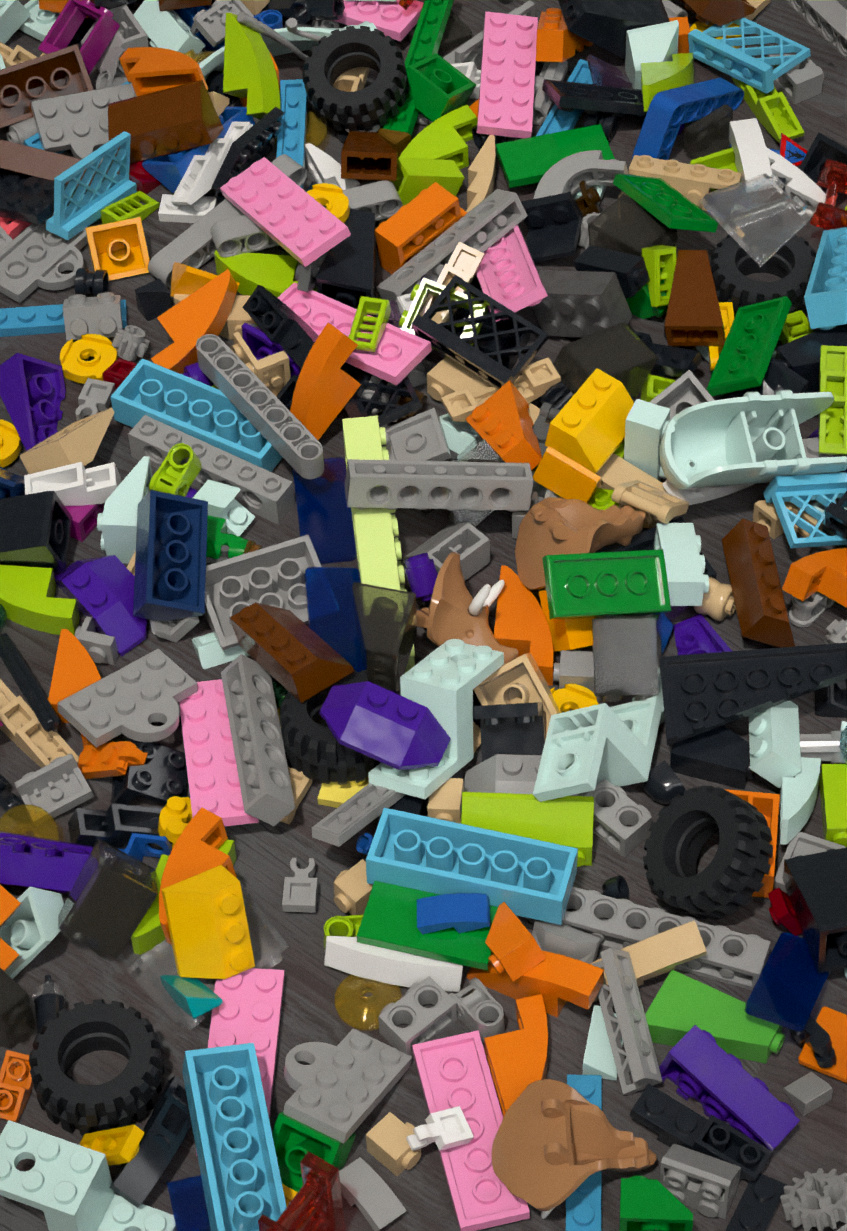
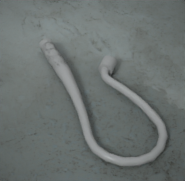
[237,12,322,61]

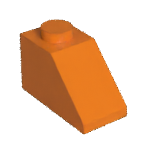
[485,902,546,982]

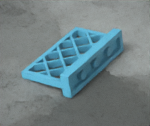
[688,17,811,94]
[46,131,137,240]
[763,472,847,549]

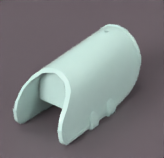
[660,390,847,490]

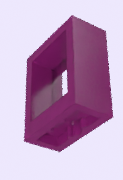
[38,0,120,75]

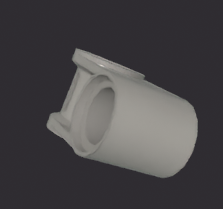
[788,591,835,628]
[449,978,505,1043]

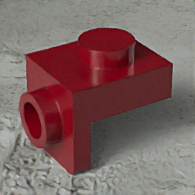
[768,887,802,936]

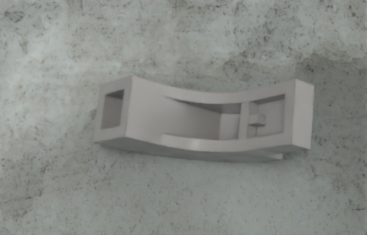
[533,150,629,199]

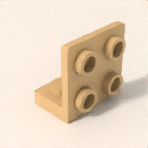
[231,332,291,396]

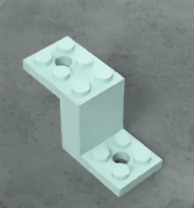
[368,639,504,799]
[533,696,663,802]
[0,1120,180,1231]

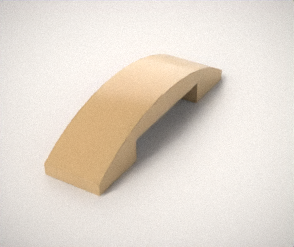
[441,357,561,422]

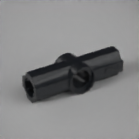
[268,0,345,24]

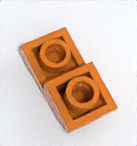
[0,1050,34,1123]

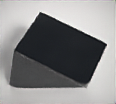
[135,278,172,321]

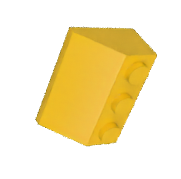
[545,368,634,474]
[161,865,255,979]

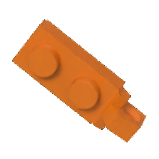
[78,741,148,779]

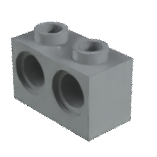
[585,779,652,858]
[378,976,457,1056]

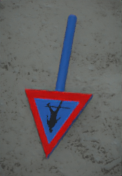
[729,133,808,166]

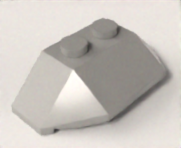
[464,754,590,796]

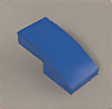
[417,893,490,935]

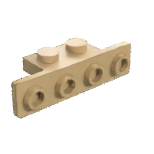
[629,155,741,211]

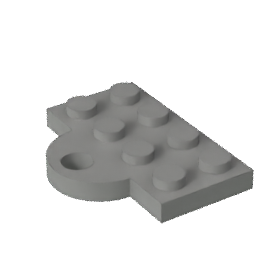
[31,83,137,168]
[0,212,88,303]
[58,649,197,748]
[283,1029,412,1144]

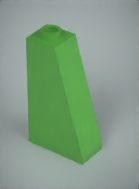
[645,969,785,1063]

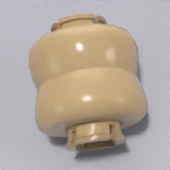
[694,577,736,621]

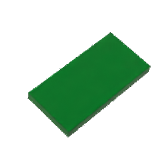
[495,124,615,188]
[613,174,718,233]
[706,296,792,396]
[542,549,671,620]
[357,881,498,971]

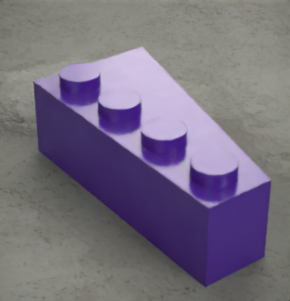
[0,831,116,898]
[659,1025,800,1152]

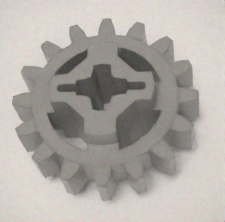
[780,1168,847,1231]

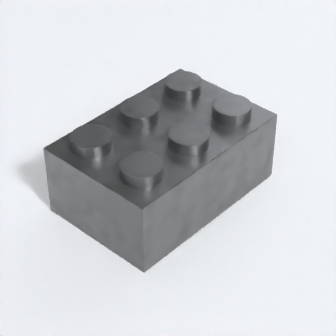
[532,270,632,339]

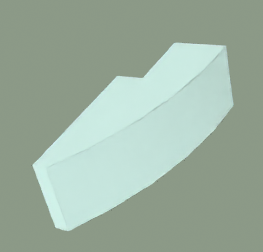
[780,757,821,845]

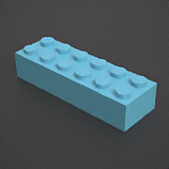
[804,227,847,330]
[111,359,282,472]
[366,808,578,925]
[182,1043,291,1231]

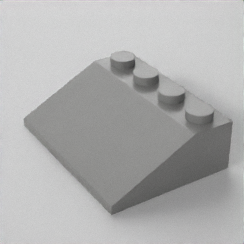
[204,535,339,650]

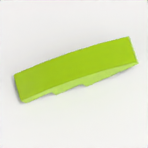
[732,77,805,143]
[818,345,847,455]

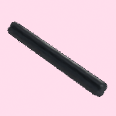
[0,633,61,732]

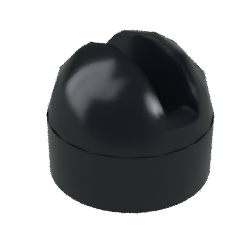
[602,875,629,899]

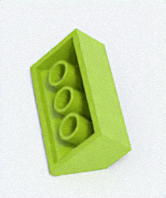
[461,792,594,867]

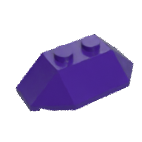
[55,555,148,657]
[319,681,451,770]

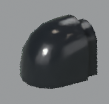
[643,760,686,804]

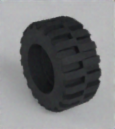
[302,26,409,132]
[710,224,816,318]
[280,670,397,785]
[643,786,773,920]
[29,999,165,1136]

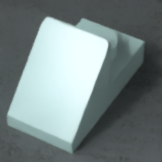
[193,479,255,536]

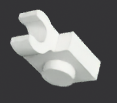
[406,1106,474,1151]

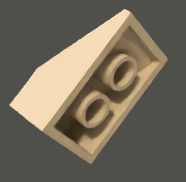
[19,407,115,474]
[473,653,560,740]

